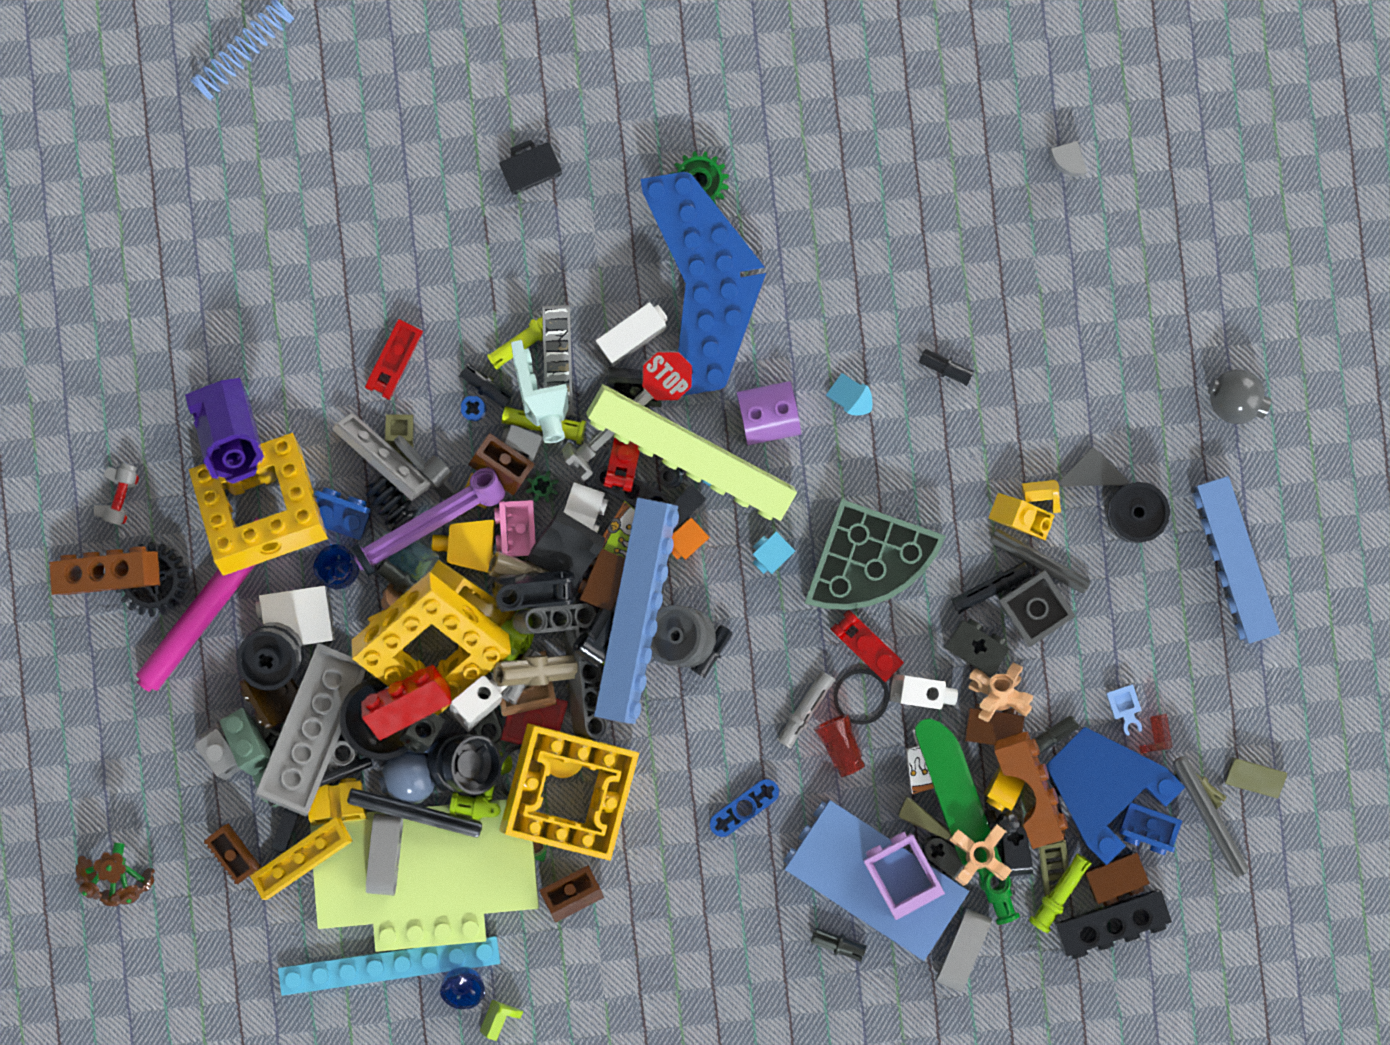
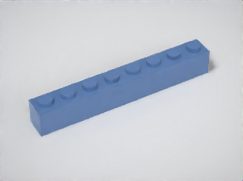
[594,498,679,724]

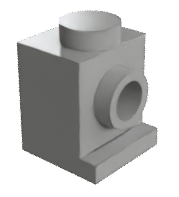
[501,425,543,463]

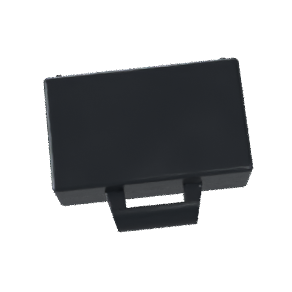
[499,139,562,195]

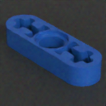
[710,779,779,837]

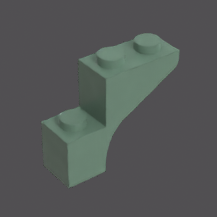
[219,708,279,808]

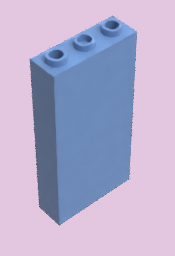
[783,799,969,961]

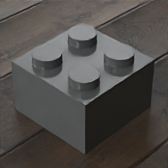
[997,570,1076,647]

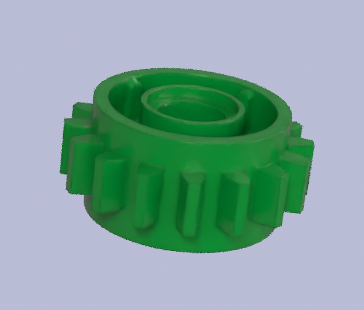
[670,151,729,204]

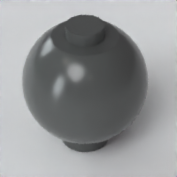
[1208,369,1271,424]

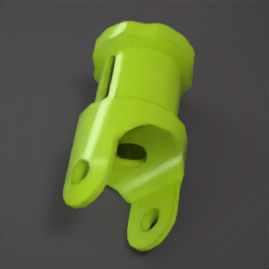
[449,791,501,821]

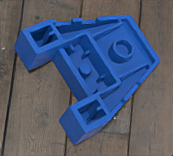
[1046,727,1185,865]

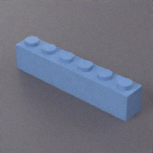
[1192,476,1280,644]

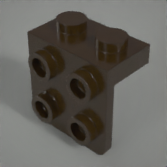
[239,678,298,729]

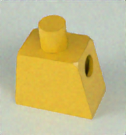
[432,520,495,573]

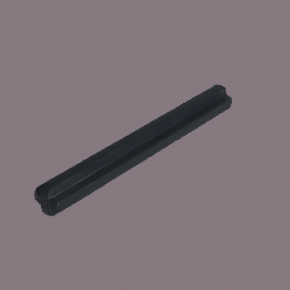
[347,788,482,838]

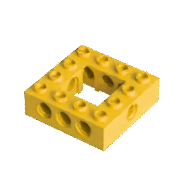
[188,432,328,576]
[351,572,511,715]
[499,723,639,861]

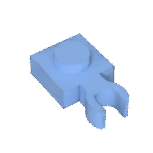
[1106,684,1142,736]

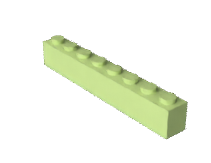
[586,384,797,521]

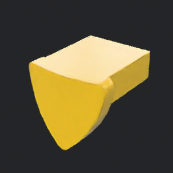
[1022,480,1061,513]

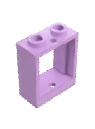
[863,832,945,920]

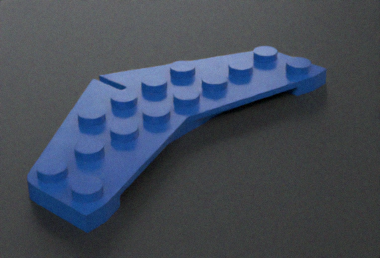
[640,172,766,396]

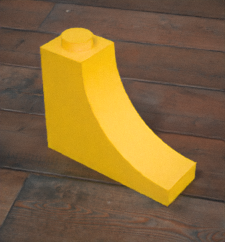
[413,553,516,628]

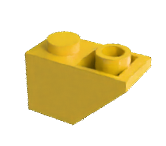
[989,493,1055,540]
[983,766,1025,812]

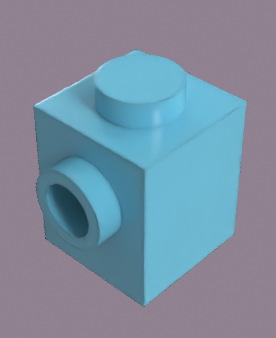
[752,531,795,574]

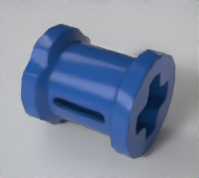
[461,396,487,422]

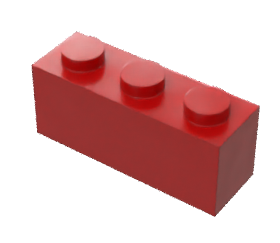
[361,664,452,740]

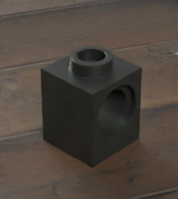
[399,713,445,754]

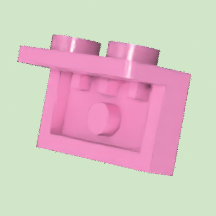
[494,500,536,557]

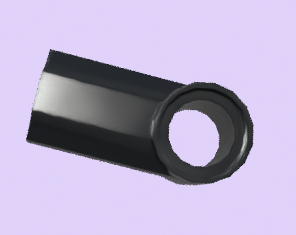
[572,608,615,667]

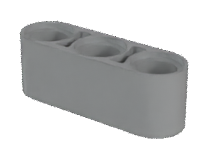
[366,813,403,896]
[935,908,992,992]

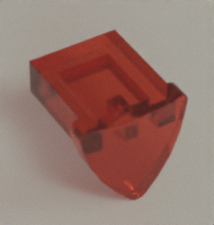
[1139,713,1173,754]

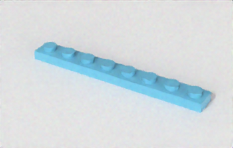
[278,936,501,996]

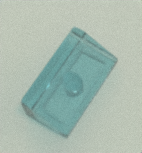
[387,540,439,582]

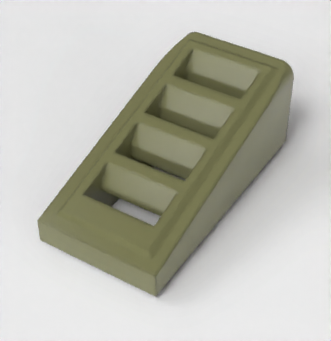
[897,796,951,840]
[1036,839,1069,896]

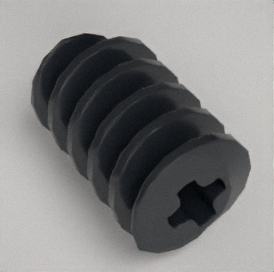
[365,476,418,532]

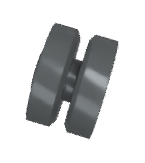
[650,605,716,668]

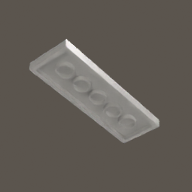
[255,643,366,816]

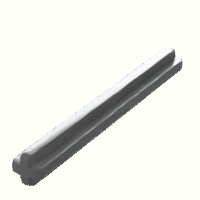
[1173,756,1248,877]

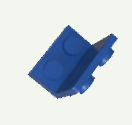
[313,487,372,540]

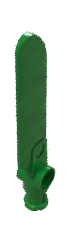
[915,718,1020,925]

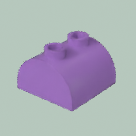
[736,381,801,446]

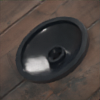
[339,678,422,760]

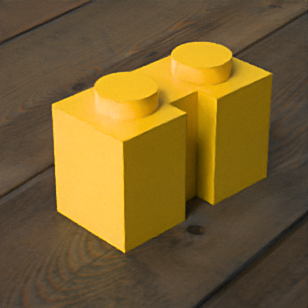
[308,778,367,826]

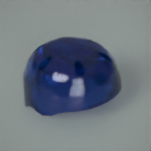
[313,544,359,590]
[440,967,485,1010]

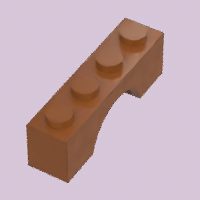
[994,731,1068,849]

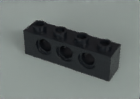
[1054,889,1172,959]

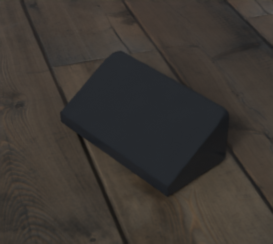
[672,485,706,533]

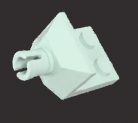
[511,340,569,443]

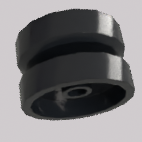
[1105,482,1170,543]
[236,622,304,690]

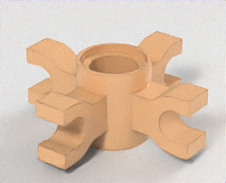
[969,662,1033,722]
[949,825,1012,886]

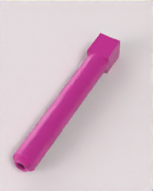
[136,517,260,692]

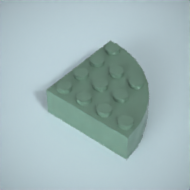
[804,499,946,610]

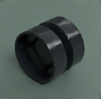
[427,733,502,794]

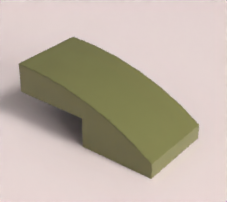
[385,414,414,466]

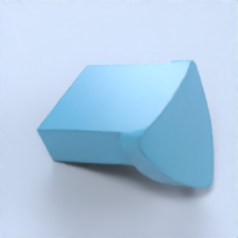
[826,373,872,416]

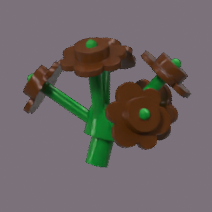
[75,842,155,906]

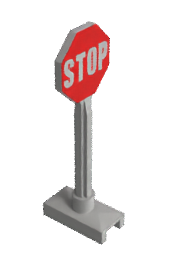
[562,351,692,481]

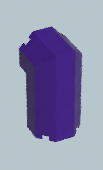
[185,378,264,483]

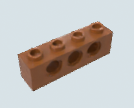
[49,547,160,595]

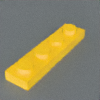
[250,817,352,900]

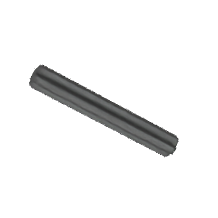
[990,529,1091,593]

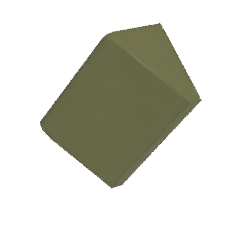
[1225,757,1288,799]

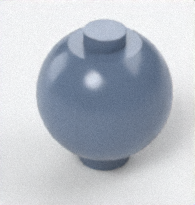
[379,751,435,805]

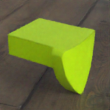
[480,1000,524,1041]

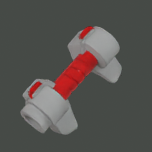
[94,463,139,526]

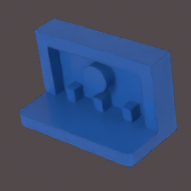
[1118,802,1182,855]

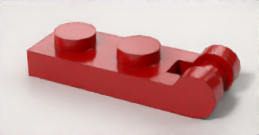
[365,319,424,400]
[604,437,640,492]
[830,609,904,682]

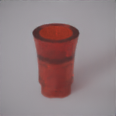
[814,713,865,777]

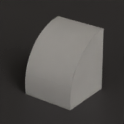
[1049,141,1087,177]

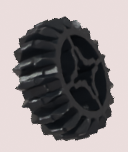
[116,542,190,617]

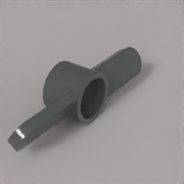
[394,435,470,516]

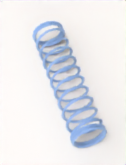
[190,0,294,101]

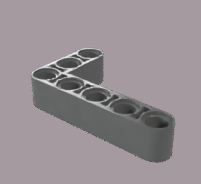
[513,604,607,739]

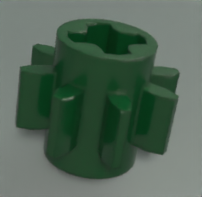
[526,470,559,503]

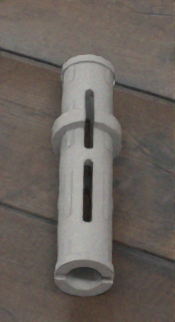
[776,670,836,749]

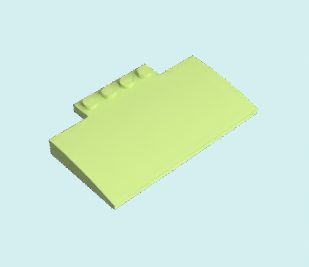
[310,799,540,952]

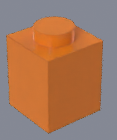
[671,517,710,560]

